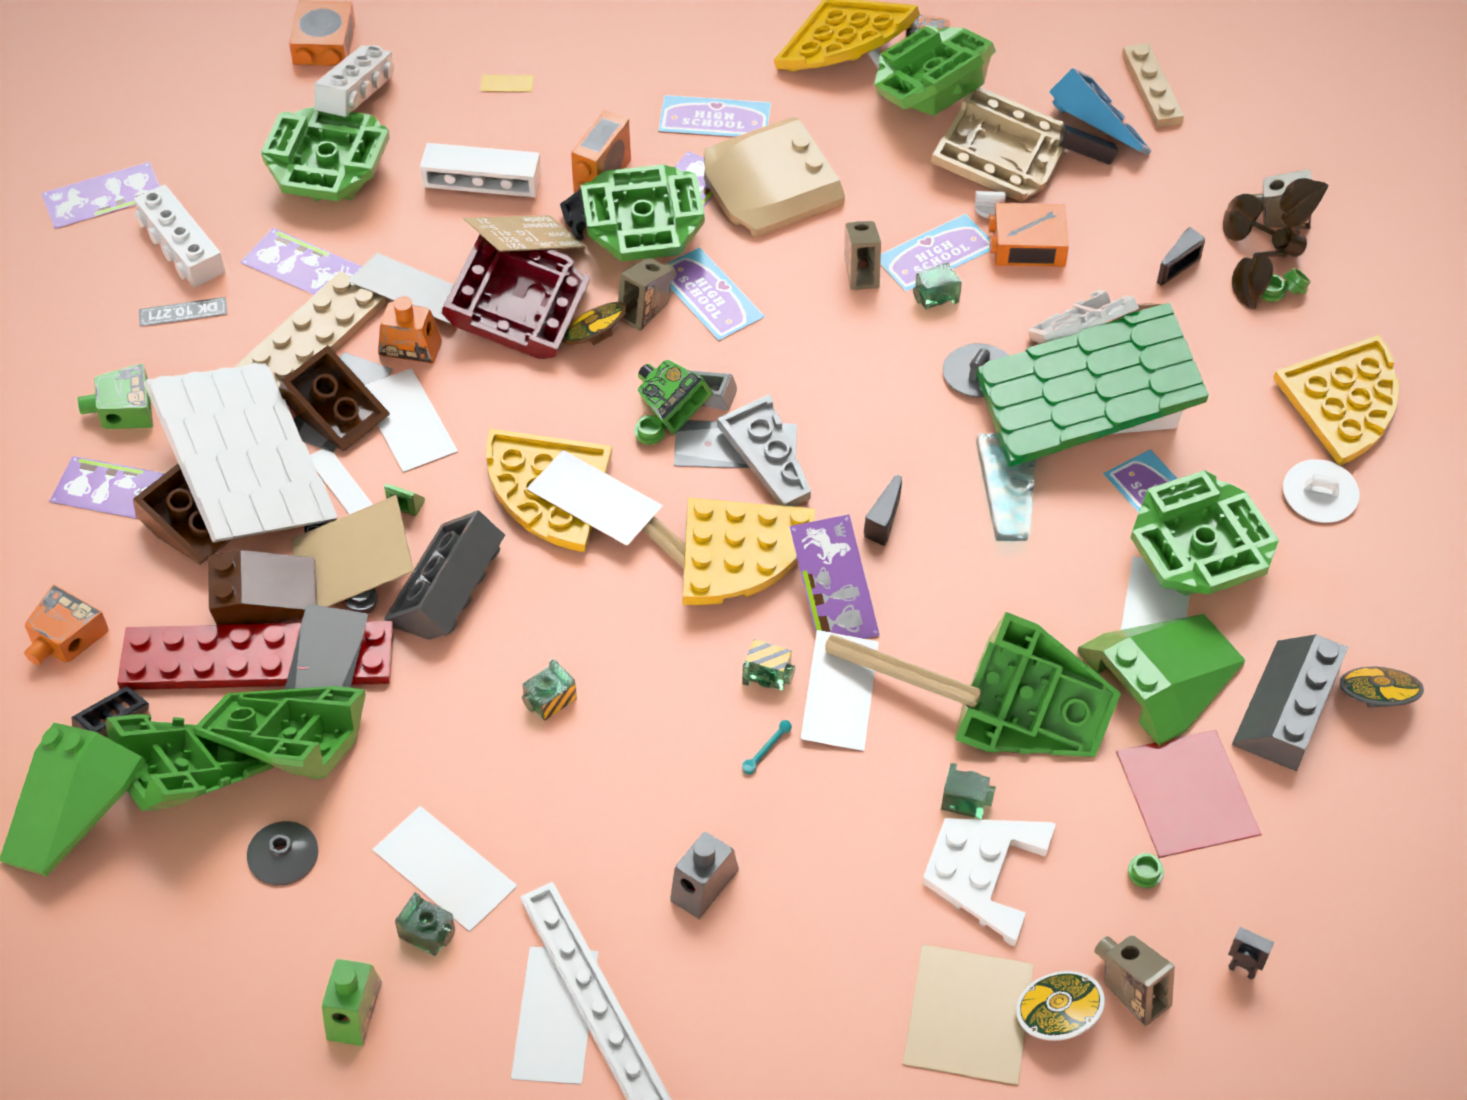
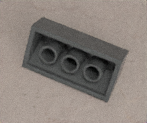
[383,510,505,640]
[1232,634,1348,772]

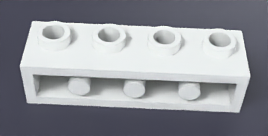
[314,45,395,117]
[420,143,541,197]
[134,184,226,288]

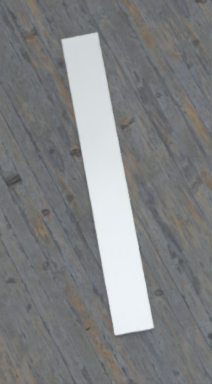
[520,882,672,1100]

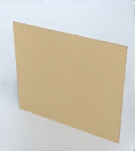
[291,495,414,607]
[902,944,1034,1086]

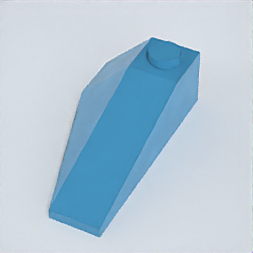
[1049,68,1152,155]

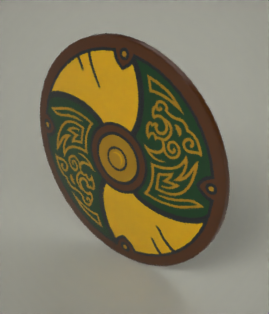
[562,302,627,346]

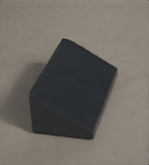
[1059,124,1118,165]

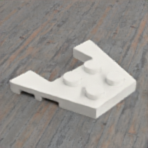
[1027,289,1139,344]
[922,818,1056,946]

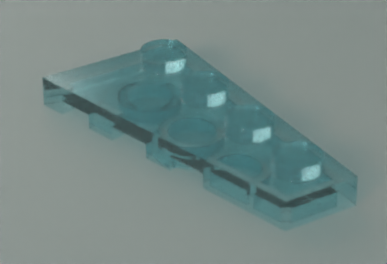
[976,434,1036,541]

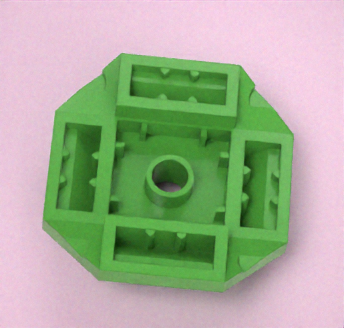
[874,26,996,116]
[261,107,390,201]
[581,164,705,262]
[1130,470,1279,596]

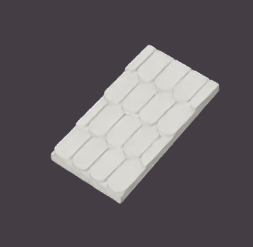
[144,363,338,543]

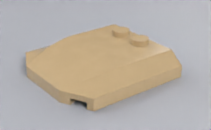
[930,87,1065,202]
[704,117,846,237]

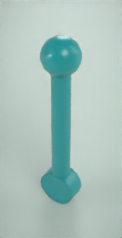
[742,720,792,775]

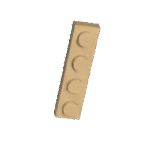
[1122,43,1184,128]

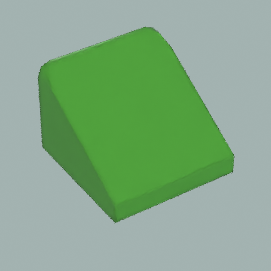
[384,483,425,516]

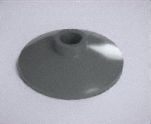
[247,821,319,886]

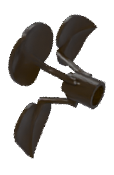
[1223,178,1329,309]

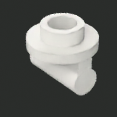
[975,191,1005,218]

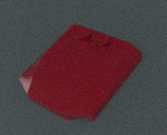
[442,234,591,359]

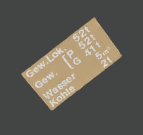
[463,215,587,251]

